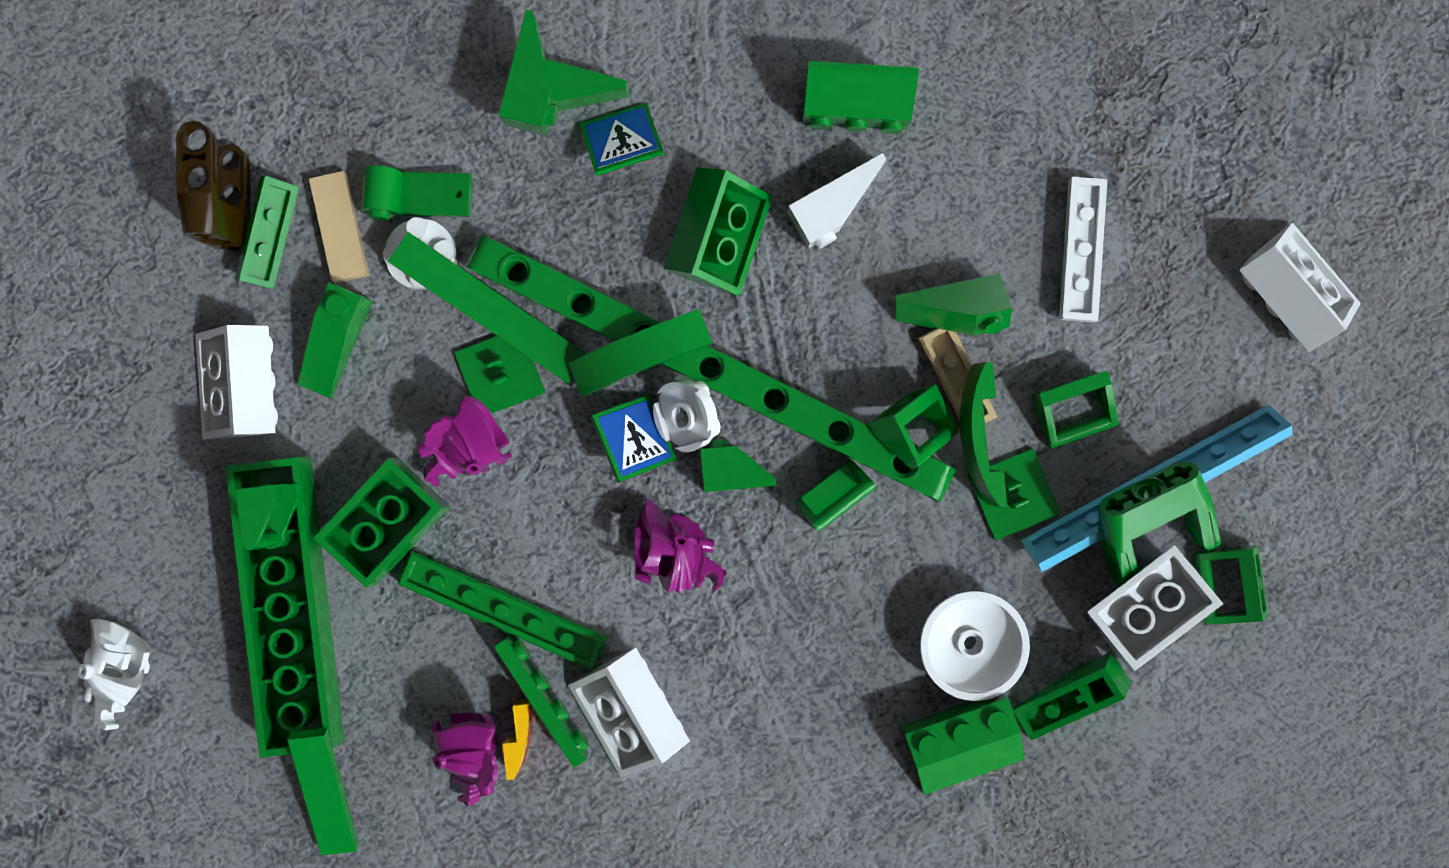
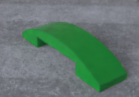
[568,309,713,397]
[960,362,1007,507]

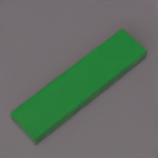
[287,728,359,855]

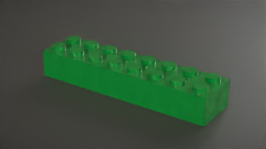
[225,457,345,758]

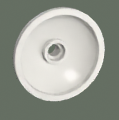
[920,591,1030,701]

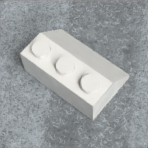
[1239,223,1361,352]
[195,325,278,440]
[1087,545,1223,671]
[568,648,690,778]

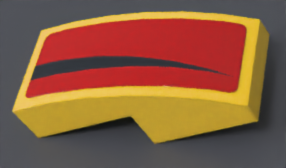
[502,699,533,780]

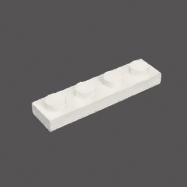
[1059,177,1108,322]

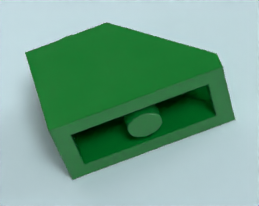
[700,440,776,492]

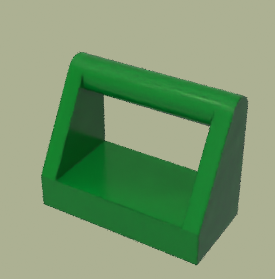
[1031,370,1119,449]
[869,384,958,469]
[794,459,877,532]
[235,484,300,550]
[1194,545,1268,625]

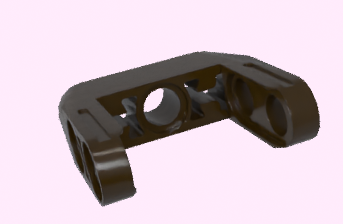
[176,121,251,250]

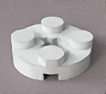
[383,217,457,290]
[653,379,721,452]

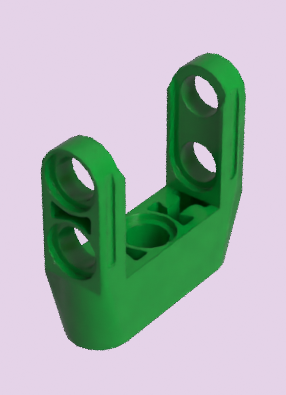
[1098,461,1221,587]

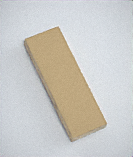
[309,171,370,284]
[917,329,998,424]

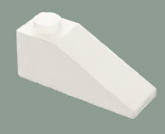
[787,153,886,249]

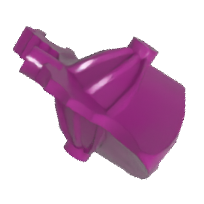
[417,396,512,487]
[634,500,727,593]
[431,712,498,807]

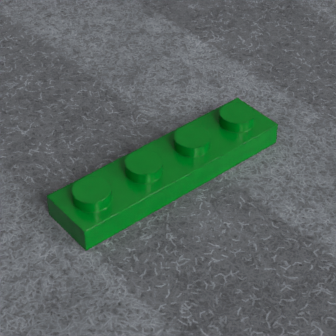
[494,635,590,768]

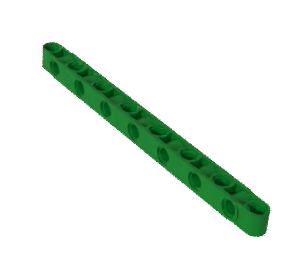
[465,235,956,503]

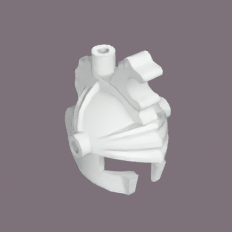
[78,619,151,730]

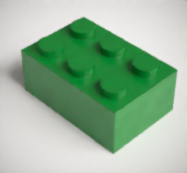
[313,458,450,588]

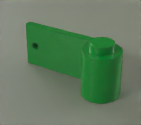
[361,165,472,221]

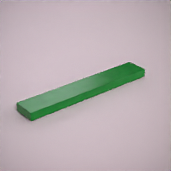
[387,232,586,384]
[397,551,608,671]

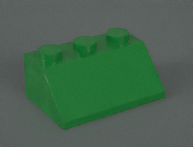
[802,61,919,134]
[663,167,773,296]
[900,694,1025,795]

